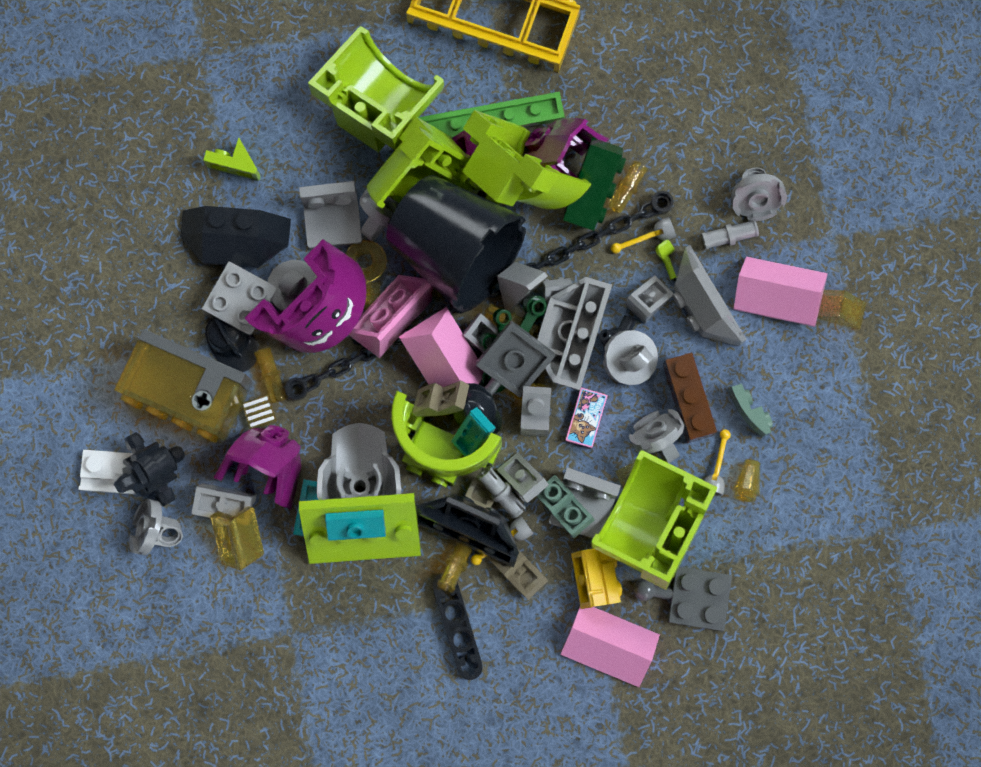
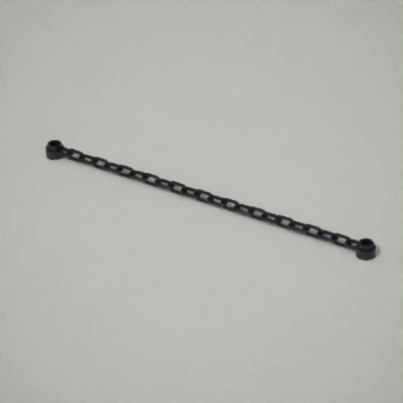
[285,191,674,401]

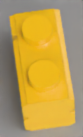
[571,549,622,609]

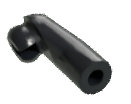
[599,315,636,346]

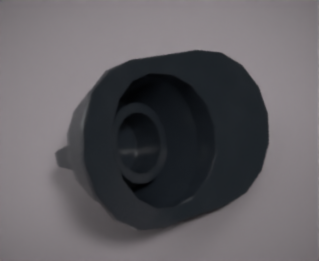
[205,317,259,372]
[453,383,503,434]

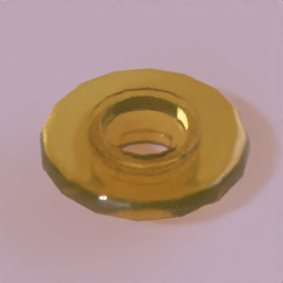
[345,240,387,283]

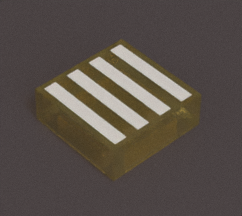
[242,394,277,429]

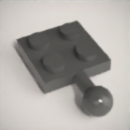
[476,320,555,398]
[633,567,732,631]

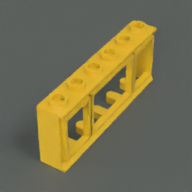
[406,0,580,73]

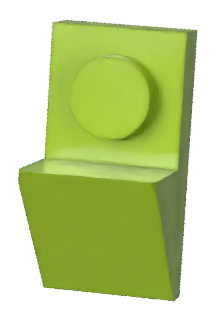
[203,138,261,181]

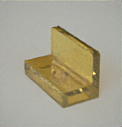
[210,506,264,571]

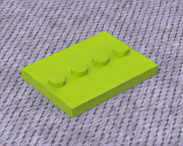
[299,493,421,564]

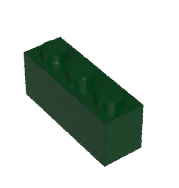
[563,137,626,231]

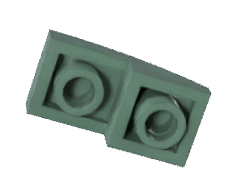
[728,383,773,437]
[537,475,595,538]

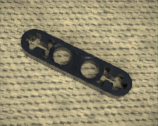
[433,573,483,680]

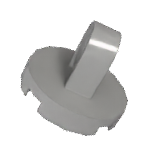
[731,168,787,221]
[360,189,399,241]
[268,260,317,312]
[603,330,658,385]
[629,409,684,463]
[129,499,183,556]

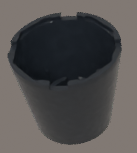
[386,175,526,312]

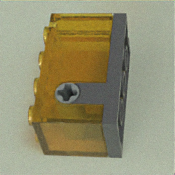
[114,329,253,443]

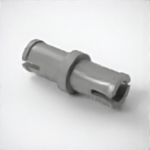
[701,220,759,250]
[477,466,525,519]

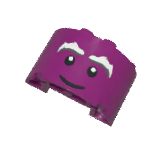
[245,239,367,353]

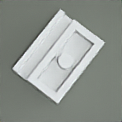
[79,450,136,495]

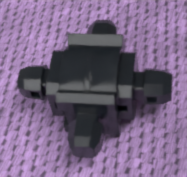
[114,432,185,507]

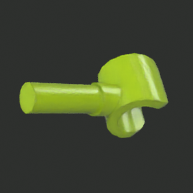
[655,240,676,280]

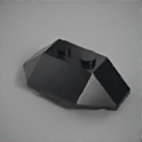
[180,206,291,268]
[416,494,519,568]

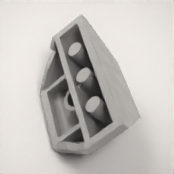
[672,245,747,346]
[537,277,612,391]

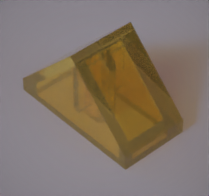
[817,290,866,330]

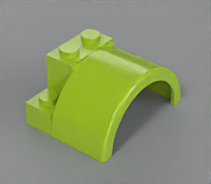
[308,26,444,153]
[462,110,591,209]
[367,117,480,208]
[391,391,502,488]
[591,450,718,590]

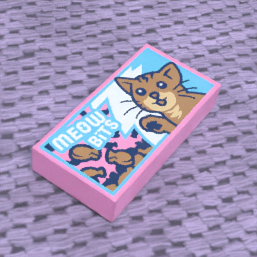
[565,388,608,449]

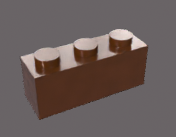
[663,352,717,444]

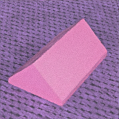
[734,257,828,327]
[349,275,433,358]
[399,307,484,387]
[560,607,660,687]

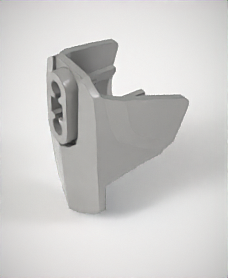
[317,423,401,500]

